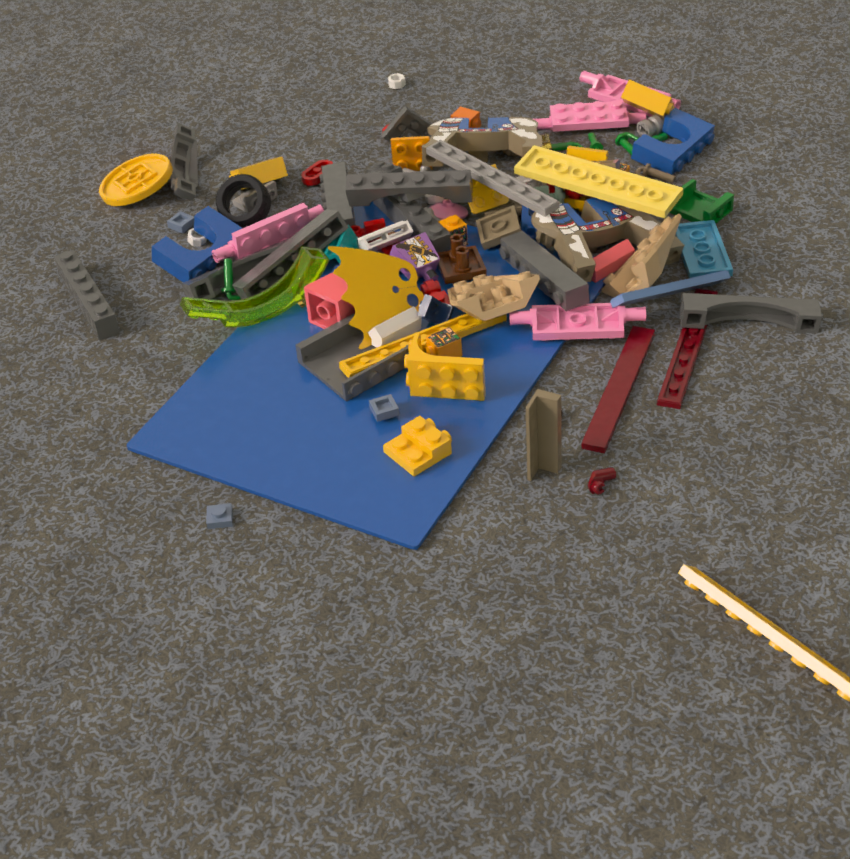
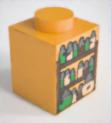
[438,214,468,246]
[425,327,462,357]

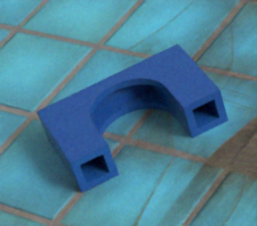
[631,108,715,175]
[152,206,243,283]

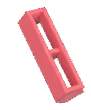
[592,238,635,283]

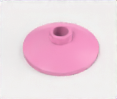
[429,199,468,220]

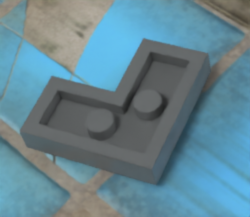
[381,106,432,143]

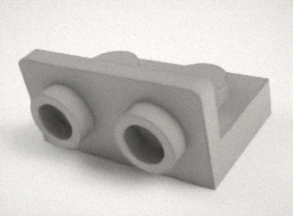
[232,180,278,213]

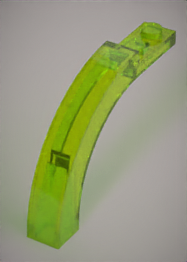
[180,247,329,327]

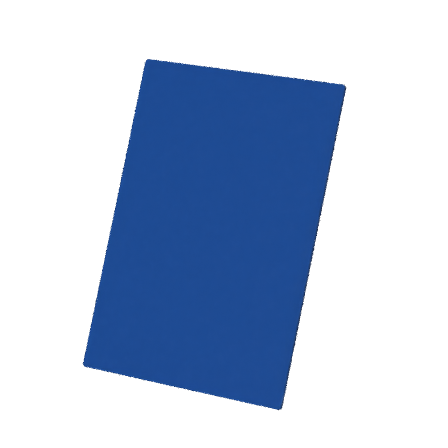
[127,201,615,550]

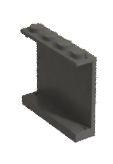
[295,313,409,402]

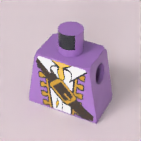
[389,232,440,281]

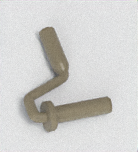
[635,163,676,183]

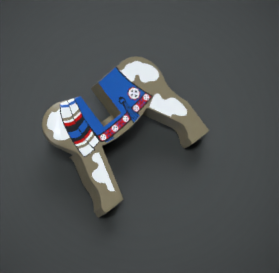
[422,117,542,166]
[531,198,684,282]

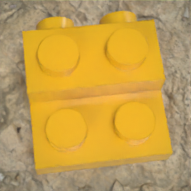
[383,416,452,477]

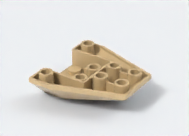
[601,213,682,297]
[447,271,540,321]

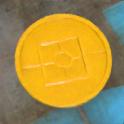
[99,154,173,206]

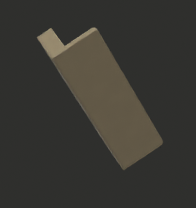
[525,389,562,481]

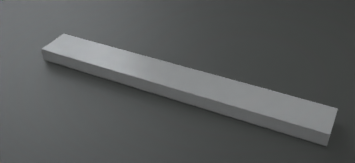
[426,140,560,217]

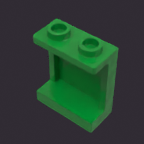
[669,179,734,224]

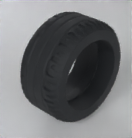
[216,174,271,228]

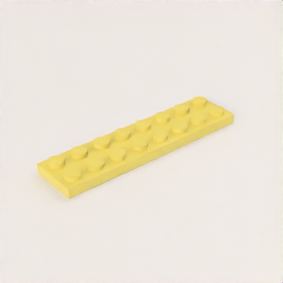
[514,145,683,218]

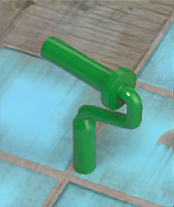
[551,132,603,151]
[615,132,668,155]
[221,258,241,301]

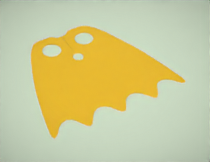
[328,246,424,349]

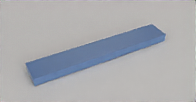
[610,270,730,308]

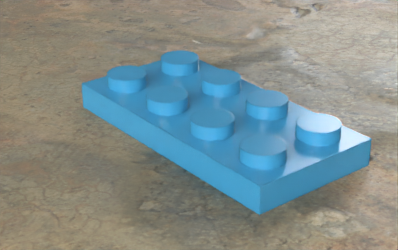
[675,220,733,278]

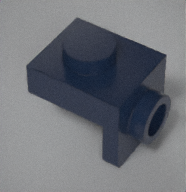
[417,294,454,325]

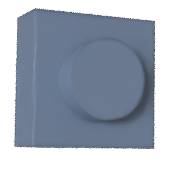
[167,211,194,234]
[369,394,399,422]
[206,503,233,529]

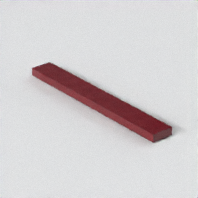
[657,288,718,409]
[581,326,655,454]

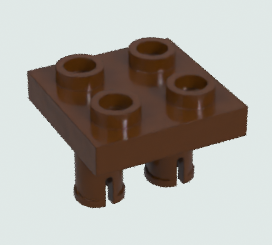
[437,234,487,284]

